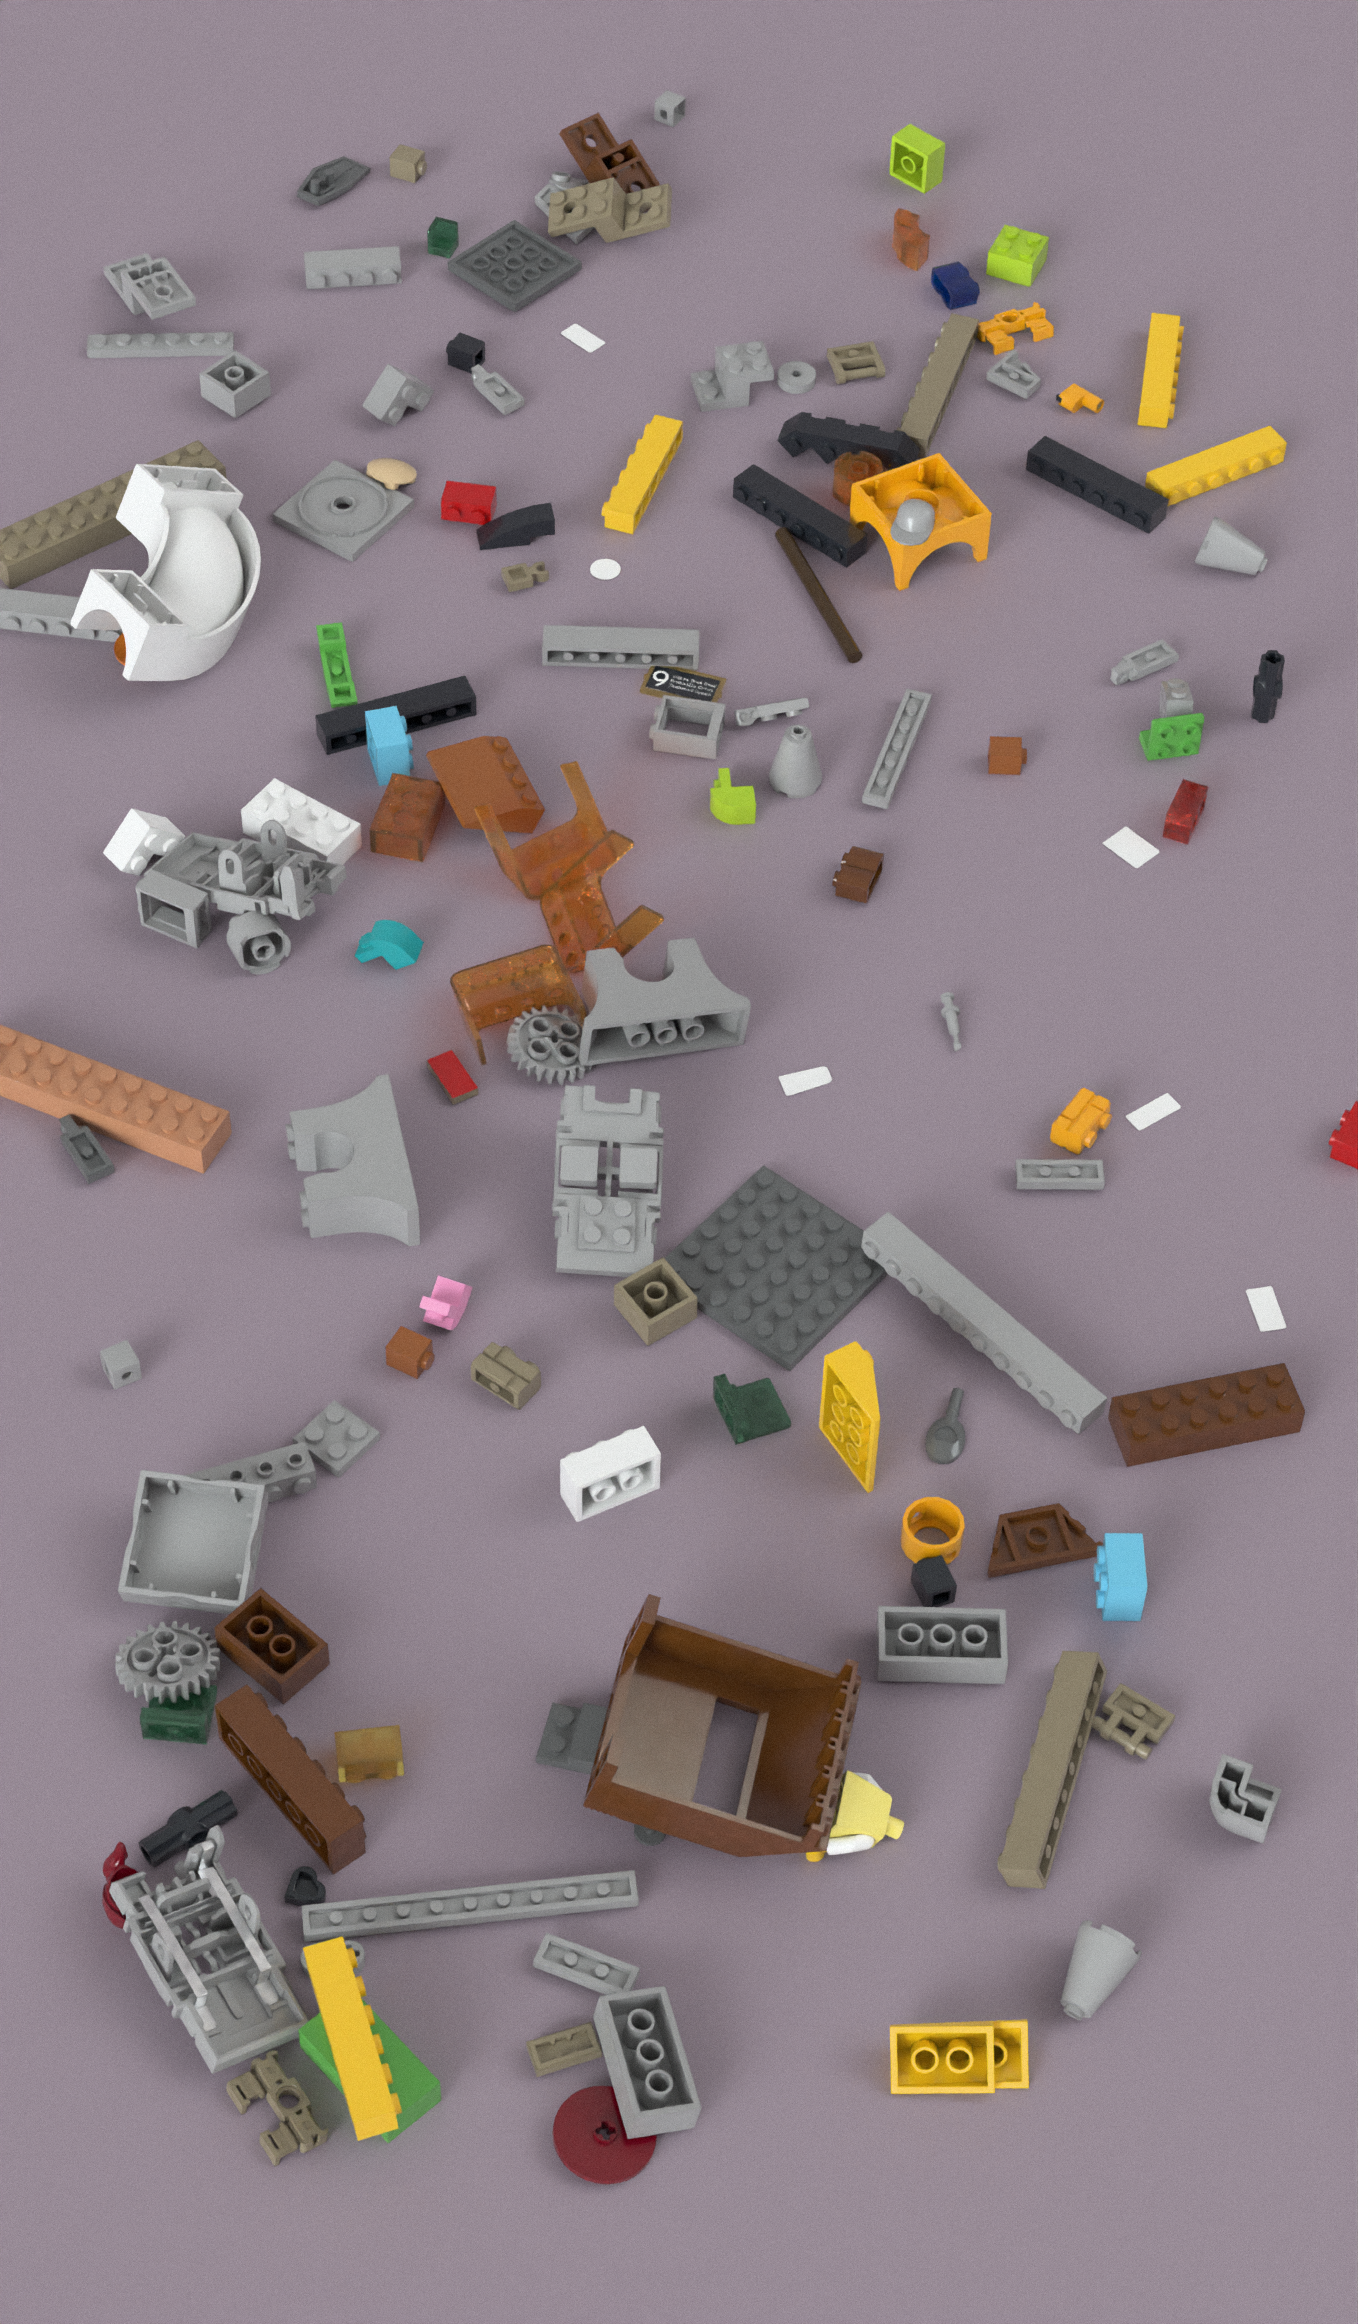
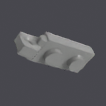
[471,364,525,415]
[1110,639,1179,685]
[734,698,809,726]

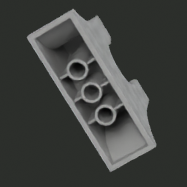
[579,937,751,1066]
[285,1074,420,1246]

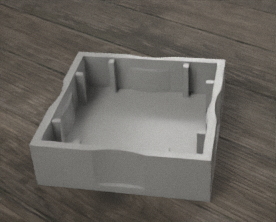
[118,1470,269,1614]

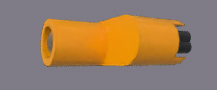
[1056,383,1104,413]

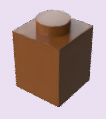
[988,736,1027,775]
[385,1326,435,1379]

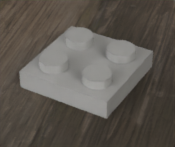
[293,1400,380,1478]

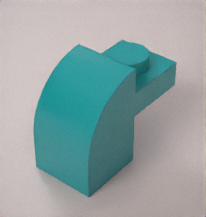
[355,920,424,970]

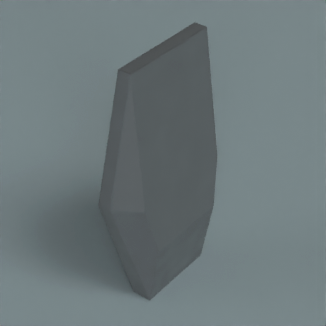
[297,156,371,206]

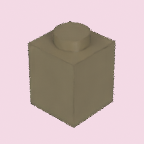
[389,144,427,183]

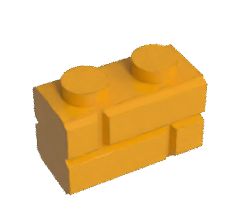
[1050,1087,1112,1155]

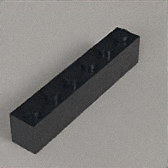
[1026,436,1169,534]
[733,464,868,568]
[315,676,477,755]

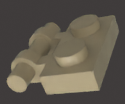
[1092,1683,1175,1760]

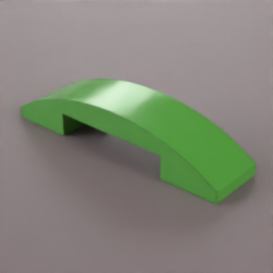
[316,622,358,708]

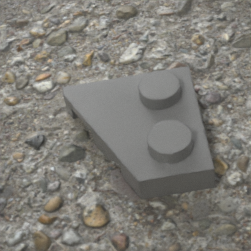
[986,349,1041,399]

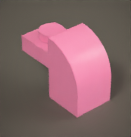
[419,1276,473,1330]

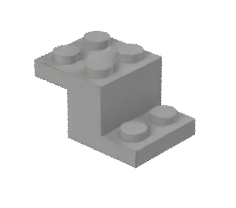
[691,341,774,412]

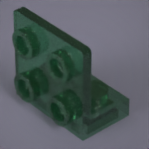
[713,1373,791,1445]
[139,1685,218,1745]

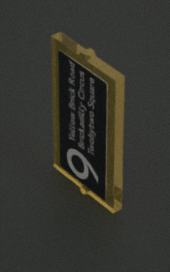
[640,666,726,703]

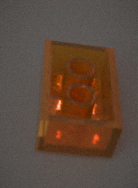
[369,773,445,862]

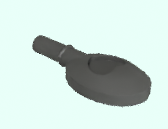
[925,1388,966,1465]

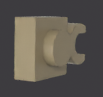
[501,561,549,592]

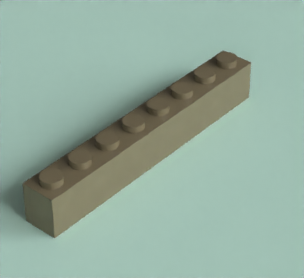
[896,313,979,458]
[997,1651,1107,1889]

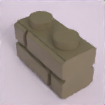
[471,1342,541,1410]

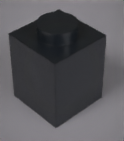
[446,332,485,374]
[911,1555,957,1607]

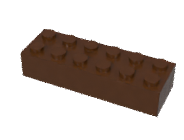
[1108,1363,1305,1467]
[215,1684,367,1875]

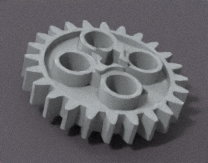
[506,1006,592,1085]
[115,1621,220,1704]

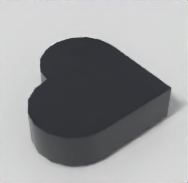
[284,1866,326,1906]

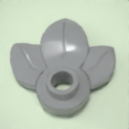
[549,171,588,190]

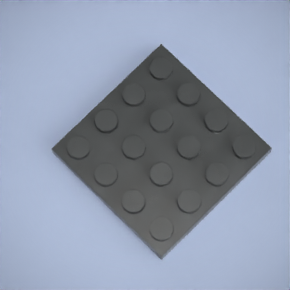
[447,220,582,312]

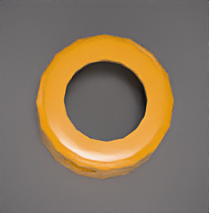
[900,1497,965,1565]

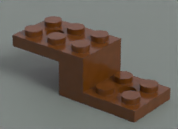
[559,112,660,212]

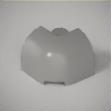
[1209,1754,1282,1843]

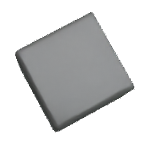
[654,90,686,127]
[100,1340,142,1389]

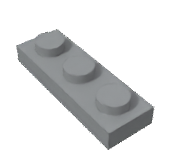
[1015,1159,1105,1190]
[533,1933,640,1995]

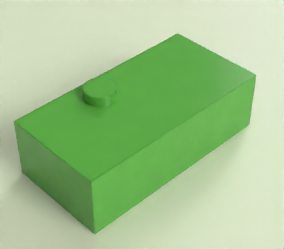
[298,1998,441,2143]

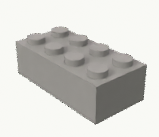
[876,1606,1008,1684]
[593,1986,702,2139]

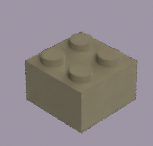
[614,1257,698,1346]

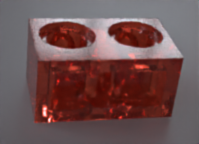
[1162,779,1209,845]

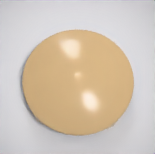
[366,458,417,490]

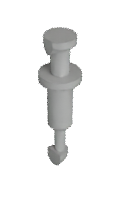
[941,992,962,1052]

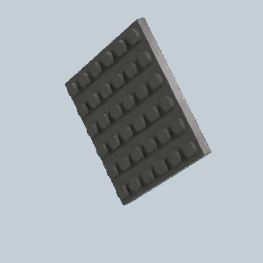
[665,1165,888,1371]

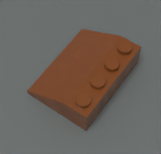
[426,736,545,834]

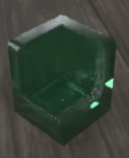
[427,216,459,259]

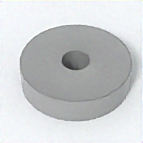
[777,361,816,394]

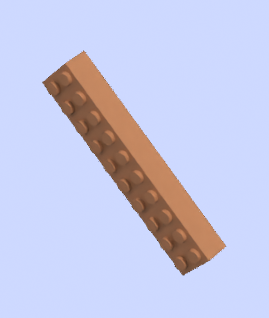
[0,1025,232,1174]

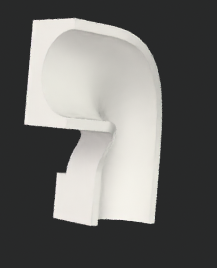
[70,464,261,681]

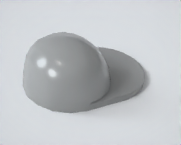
[890,499,935,546]

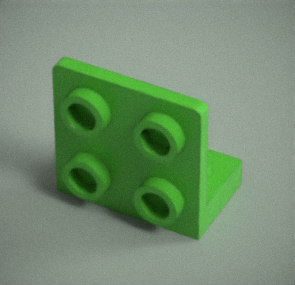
[1139,713,1204,761]

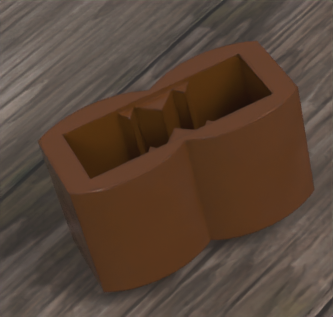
[832,846,884,904]

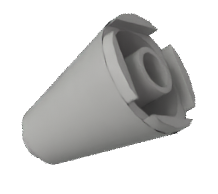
[1194,516,1268,575]
[769,724,822,798]
[1060,1920,1142,2020]

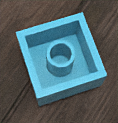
[365,706,414,786]
[1094,1533,1147,1621]

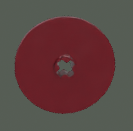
[552,2086,657,2184]

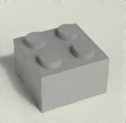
[199,350,271,418]

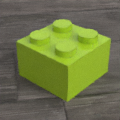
[889,124,946,194]
[986,225,1049,287]

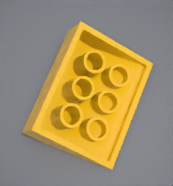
[819,1341,880,1493]

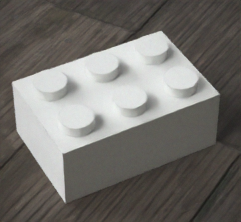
[560,1426,661,1522]

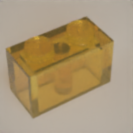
[334,1725,404,1783]

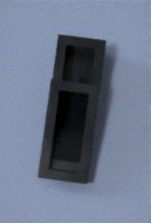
[476,503,555,550]

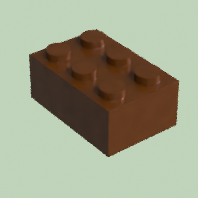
[214,1588,330,1705]

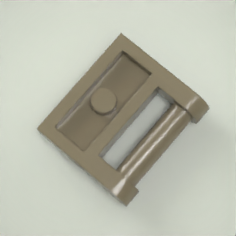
[826,341,885,385]

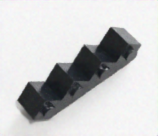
[777,412,920,471]

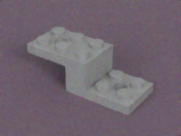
[103,253,196,320]

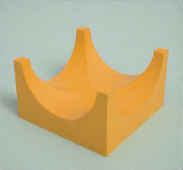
[849,453,992,591]

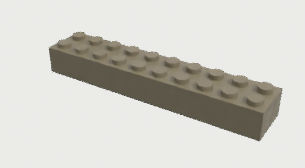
[0,440,227,589]

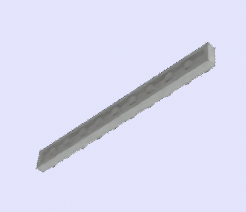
[302,1870,639,1942]

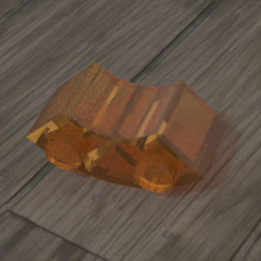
[892,208,930,271]

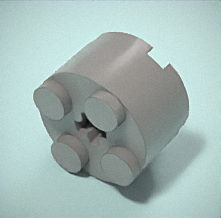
[227,909,291,975]

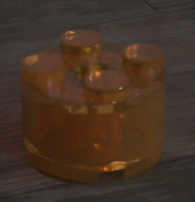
[832,451,884,506]

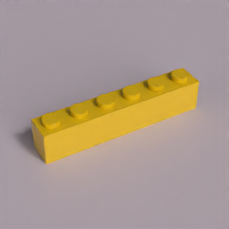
[1137,313,1184,428]
[602,415,683,534]
[1145,426,1287,506]
[303,1936,402,2141]

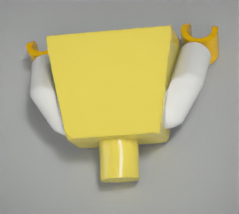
[805,1770,904,1862]

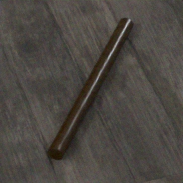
[775,527,863,663]

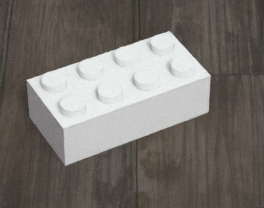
[241,778,362,865]

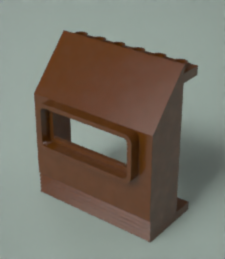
[583,1594,862,1857]

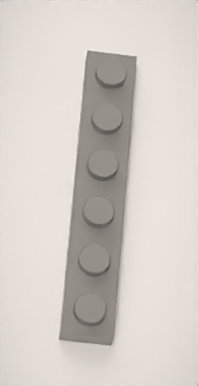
[87,332,234,358]
[862,689,932,809]

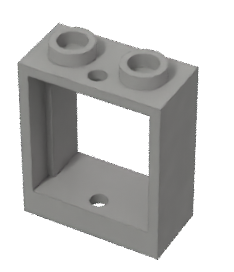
[649,695,726,760]
[136,870,212,948]

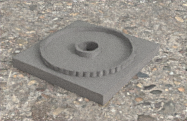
[272,460,414,562]

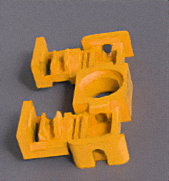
[977,302,1054,355]

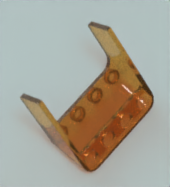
[474,761,616,901]
[540,830,664,973]
[450,944,587,1066]

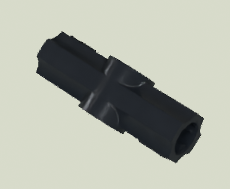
[1251,650,1285,723]
[138,1790,238,1868]

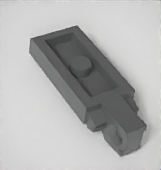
[59,1115,115,1184]

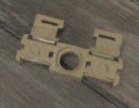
[226,2050,328,2166]

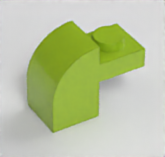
[710,768,756,825]

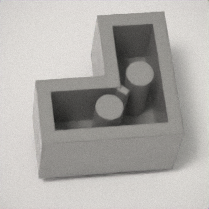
[362,364,434,426]

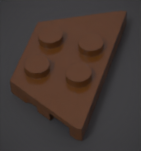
[987,1503,1103,1578]

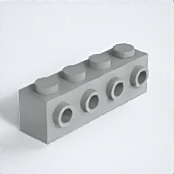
[185,1441,317,1502]

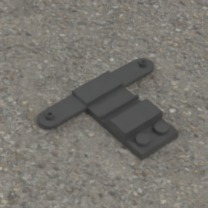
[536,1703,666,1846]

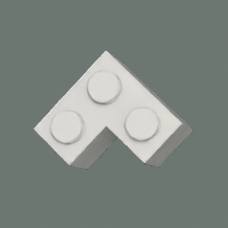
[103,808,185,876]

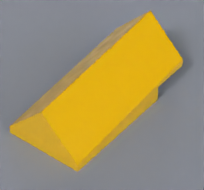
[890,2019,1029,2094]

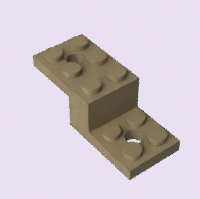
[548,177,672,243]

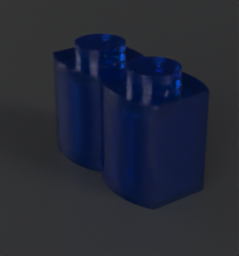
[931,261,980,310]

